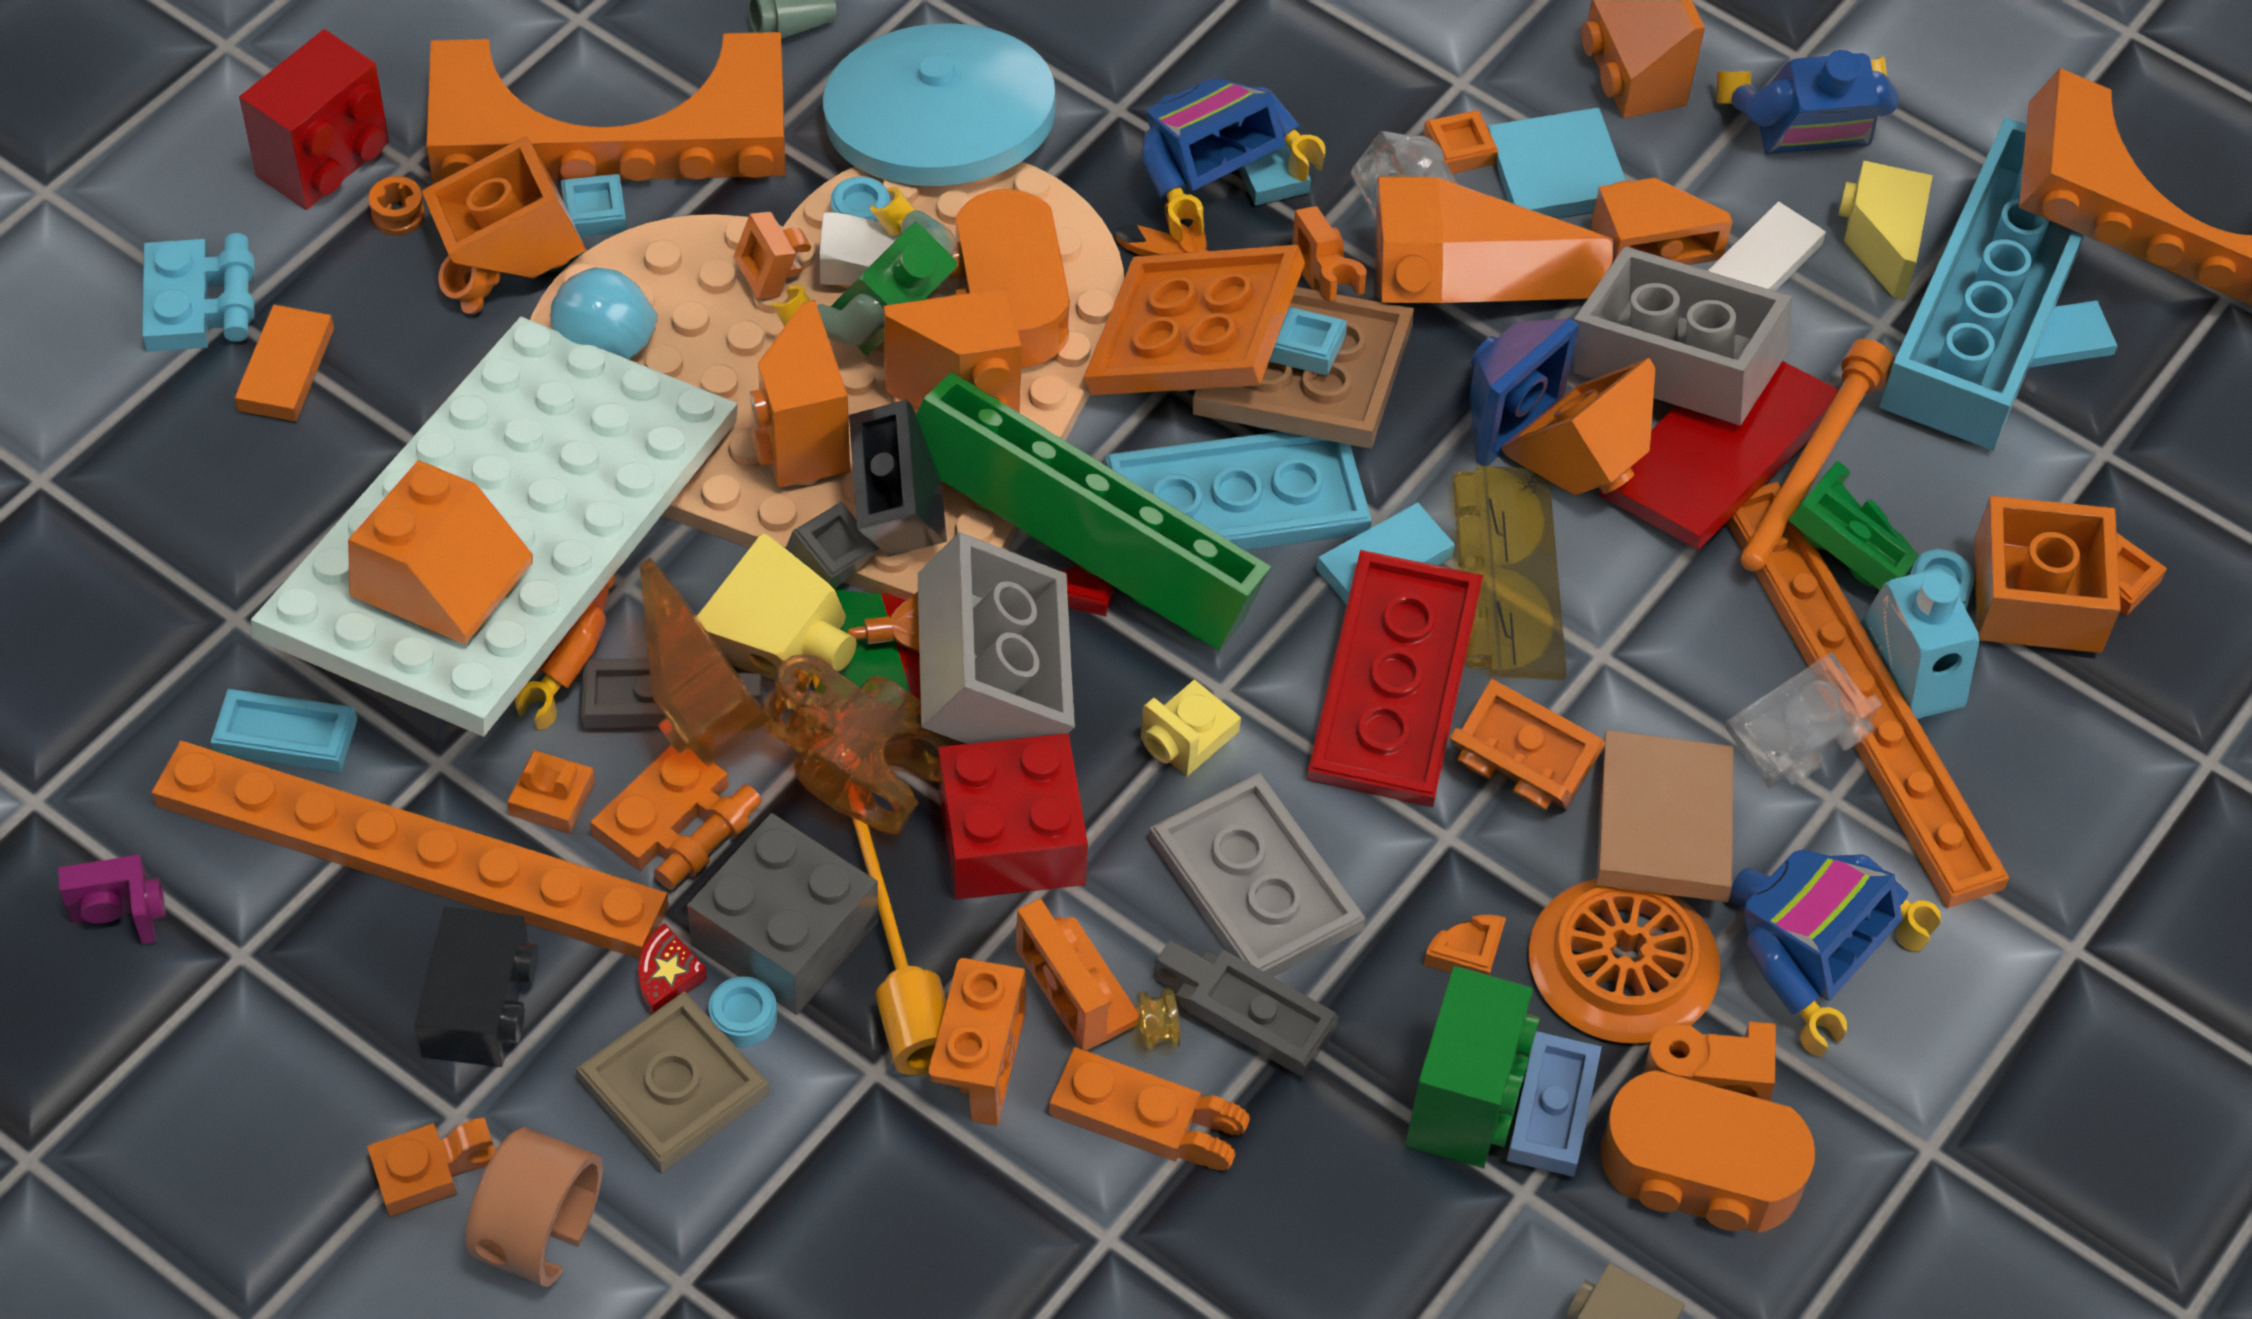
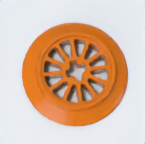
[1529,879,1721,1044]

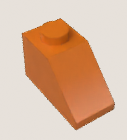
[1591,178,1733,265]

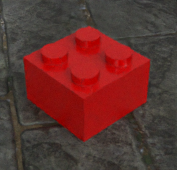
[239,29,389,211]
[938,733,1088,900]

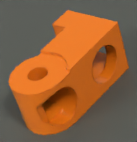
[1643,1021,1776,1101]

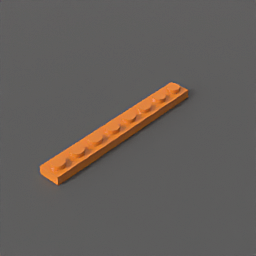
[151,740,669,959]

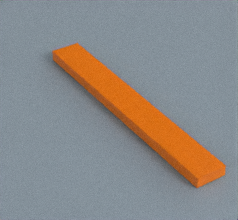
[1726,481,2009,908]

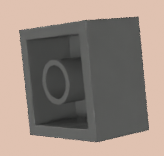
[687,813,879,1015]

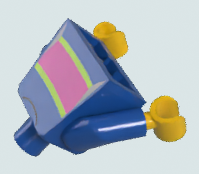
[1716,50,1899,154]
[1142,78,1325,241]
[1731,849,1941,1057]

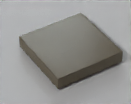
[576,991,770,1174]

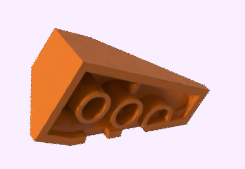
[1374,176,1613,303]

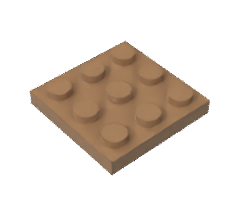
[1193,287,1414,449]

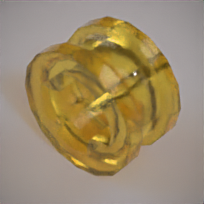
[1136,988,1181,1053]

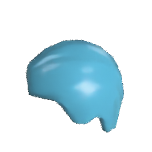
[550,267,658,360]

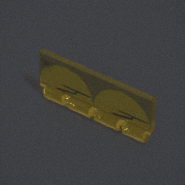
[1452,465,1567,680]

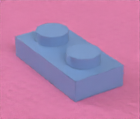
[1507,1031,1602,1177]

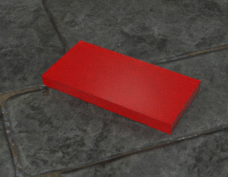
[1599,360,1839,550]
[1307,550,1484,807]

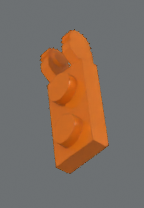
[1049,1047,1251,1171]

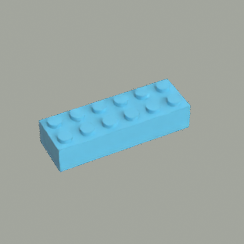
[1879,117,2085,451]

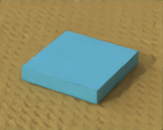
[1488,108,1626,218]

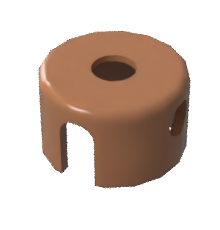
[465,1126,603,1287]

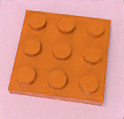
[1084,245,1305,395]

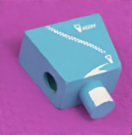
[1861,568,1980,719]

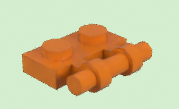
[590,738,762,890]

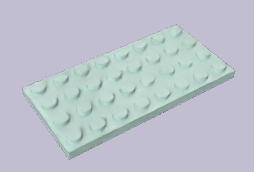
[251,316,738,737]

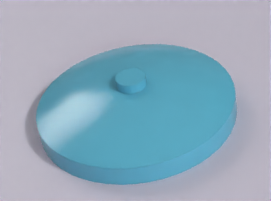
[823,23,1056,186]

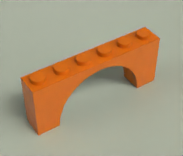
[427,32,786,184]
[2019,68,2252,306]

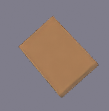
[1596,730,1734,902]

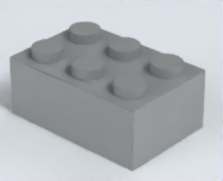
[1573,246,1793,425]
[918,532,1075,744]

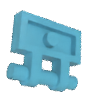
[142,233,255,352]

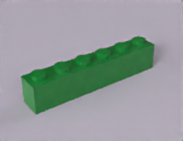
[916,372,1272,651]

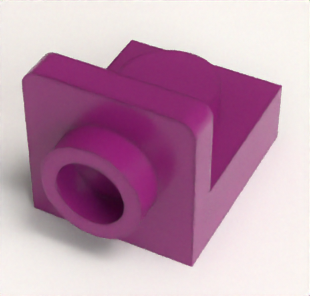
[58,854,166,945]

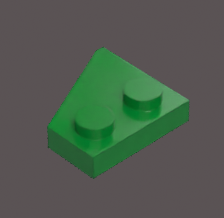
[1788,460,1919,591]

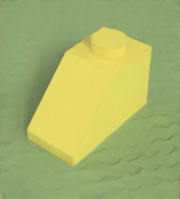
[1838,160,1933,300]

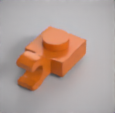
[1292,206,1367,301]
[367,1118,495,1217]

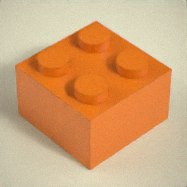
[1974,495,2121,653]

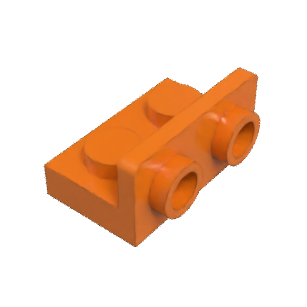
[1016,898,1139,1051]
[929,958,1028,1126]

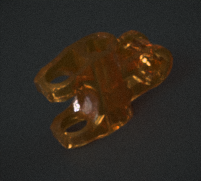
[761,654,959,835]

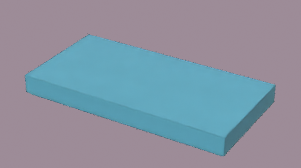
[1104,431,1372,550]

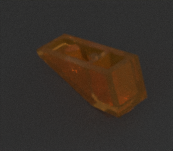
[640,557,771,767]

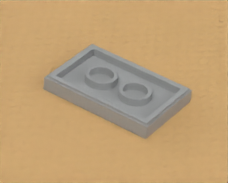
[1148,773,1366,977]

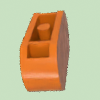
[948,189,1070,368]
[1600,1070,1815,1233]

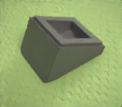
[785,501,880,589]

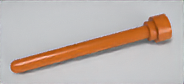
[1741,339,1895,572]

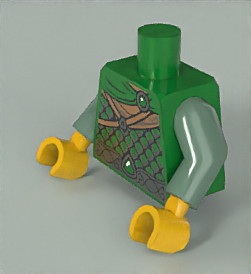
[772,187,958,356]

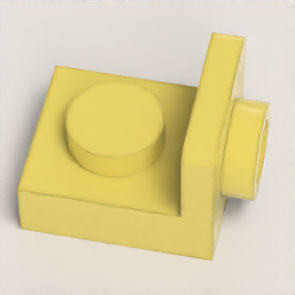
[1140,679,1241,777]

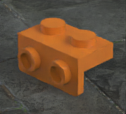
[1449,678,1605,811]

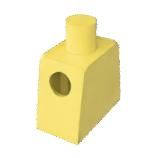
[691,532,857,685]

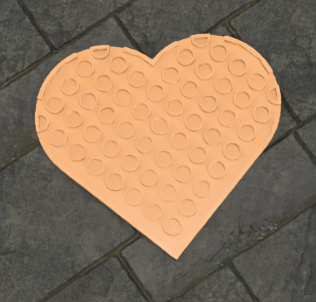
[530,161,1124,600]

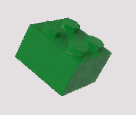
[1405,965,1540,1169]

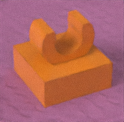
[733,212,811,299]
[507,750,596,834]

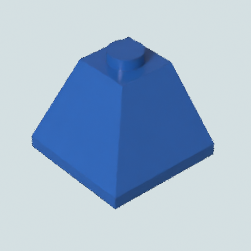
[1469,318,1579,468]

